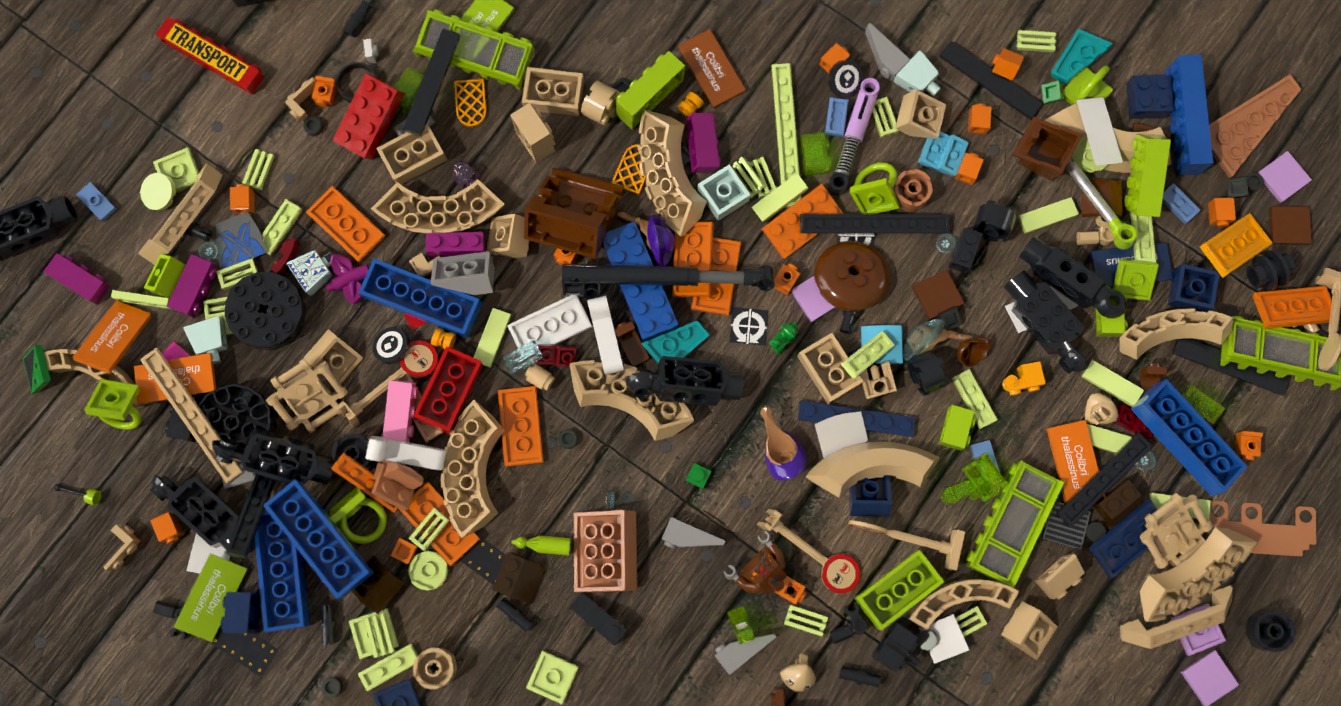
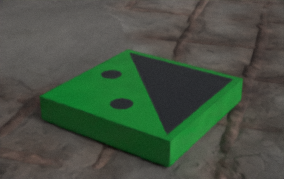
[23,345,51,394]

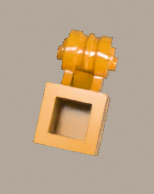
[1002,362,1045,396]

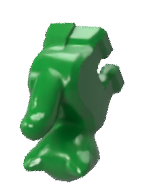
[769,322,798,355]

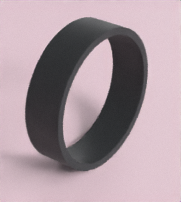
[336,62,377,103]

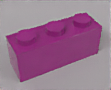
[686,113,721,173]
[426,232,486,257]
[44,253,110,305]
[167,254,217,318]

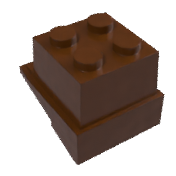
[1012,117,1083,181]

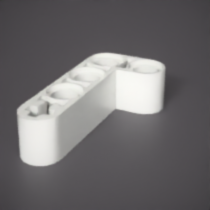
[587,296,624,375]
[365,436,447,470]

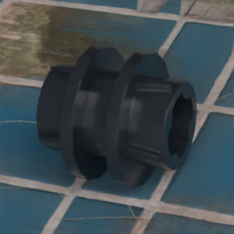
[1246,249,1296,291]

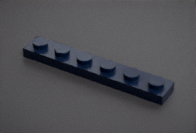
[798,401,916,438]

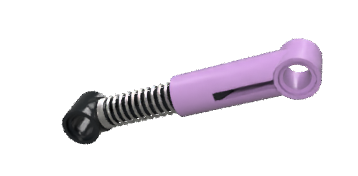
[829,78,879,196]

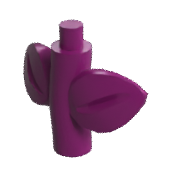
[326,254,369,304]

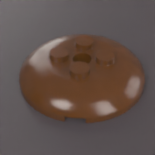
[814,241,890,311]

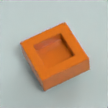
[391,538,418,564]

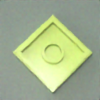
[153,147,199,193]
[349,608,399,659]
[526,651,579,704]

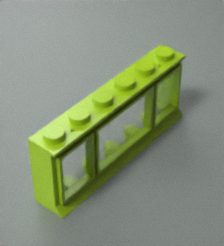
[412,10,534,90]
[1220,316,1341,391]
[966,460,1064,588]

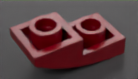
[271,237,300,276]
[534,344,576,367]
[1113,405,1153,440]

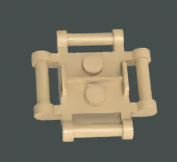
[266,358,348,434]
[1140,493,1213,569]

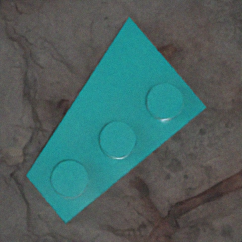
[1051,29,1112,84]
[641,321,709,363]

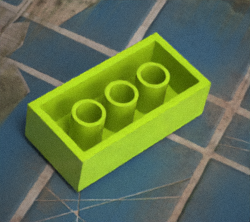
[616,51,685,129]
[1124,134,1171,217]
[854,550,944,631]

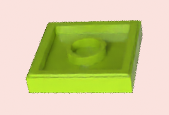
[1113,259,1159,301]

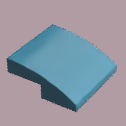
[918,131,969,176]
[861,325,903,365]

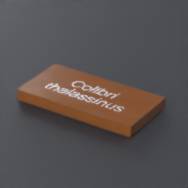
[678,29,746,109]

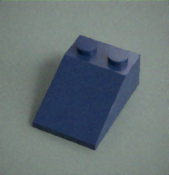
[849,475,892,517]

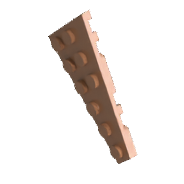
[1209,75,1301,179]

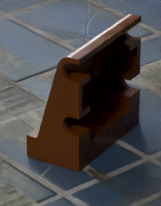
[524,167,624,259]

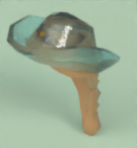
[903,319,973,361]

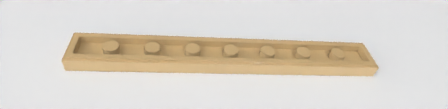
[140,348,245,484]

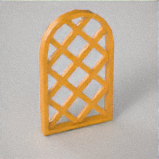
[454,79,487,127]
[612,144,646,195]

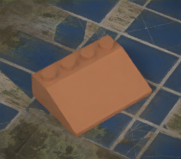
[574,510,637,592]

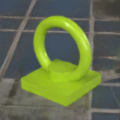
[1063,65,1113,105]
[850,162,899,214]
[84,379,142,430]
[329,487,387,544]

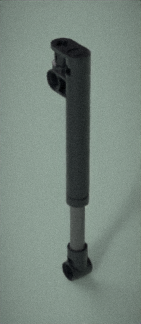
[562,264,775,300]

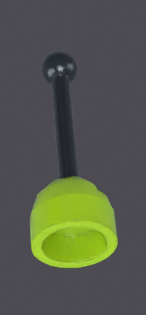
[54,484,101,506]

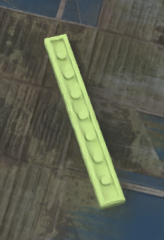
[772,63,801,208]

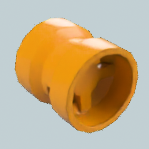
[678,92,704,117]
[431,327,457,350]

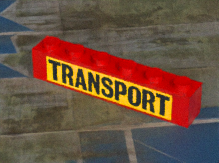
[155,17,264,95]

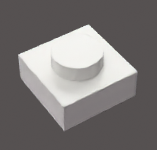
[363,39,379,64]

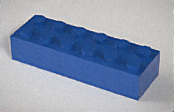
[1165,55,1213,176]
[602,221,678,342]
[358,258,482,339]
[1131,379,1248,496]
[263,480,374,599]
[255,511,310,633]

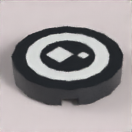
[828,60,863,98]
[372,327,410,365]

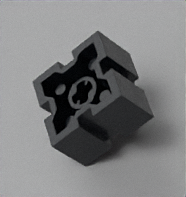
[871,623,920,672]

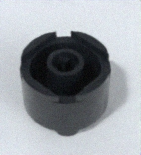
[973,200,1016,242]
[907,351,950,396]
[332,434,375,470]
[1246,611,1296,652]

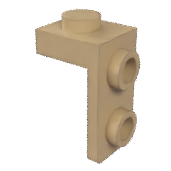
[285,77,316,122]
[103,524,140,571]

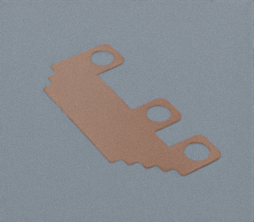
[1209,501,1316,556]

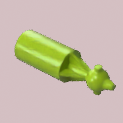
[511,535,571,556]

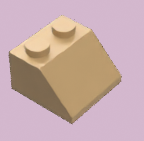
[895,89,946,139]
[486,214,529,258]
[304,329,363,384]
[1035,554,1084,599]
[1001,601,1057,660]

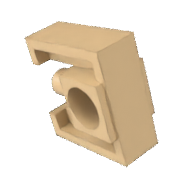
[859,360,897,399]

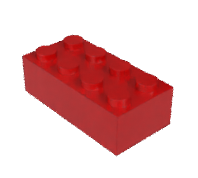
[333,73,405,160]
[413,346,483,435]

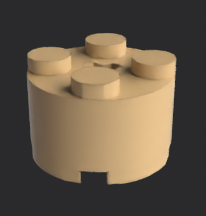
[581,81,621,126]
[413,647,457,689]

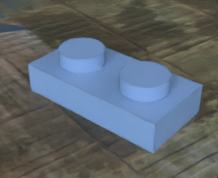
[1162,183,1200,224]

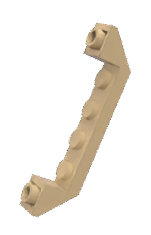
[138,163,222,265]
[1120,586,1233,649]

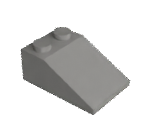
[431,251,495,295]

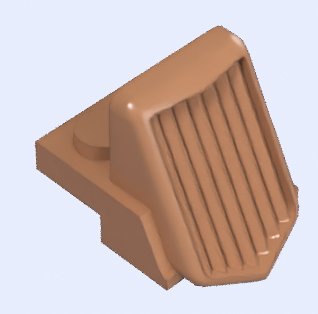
[372,460,424,511]

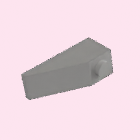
[865,23,910,81]
[662,517,725,549]
[714,634,776,675]

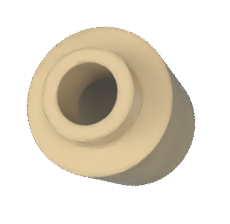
[525,364,555,391]

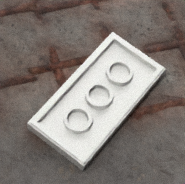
[507,295,592,360]

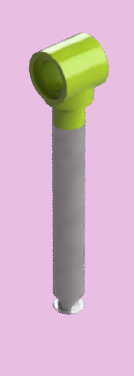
[1066,157,1137,250]

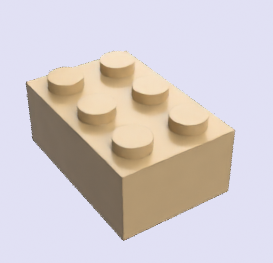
[522,67,584,117]
[510,103,555,163]
[376,124,447,185]
[797,333,863,405]

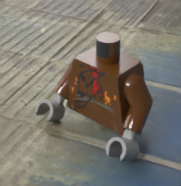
[724,531,787,595]

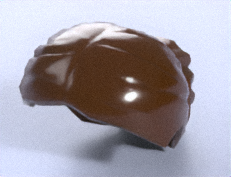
[957,335,991,367]

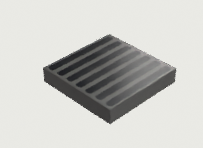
[1042,501,1091,550]

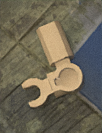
[1076,216,1114,246]

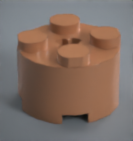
[892,169,933,212]

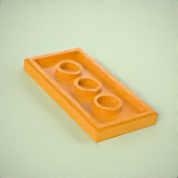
[1199,213,1273,278]

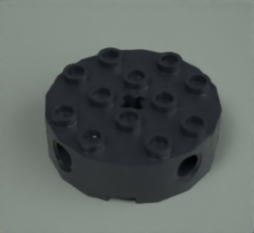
[225,272,306,350]
[198,384,277,463]

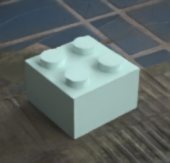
[697,164,750,221]

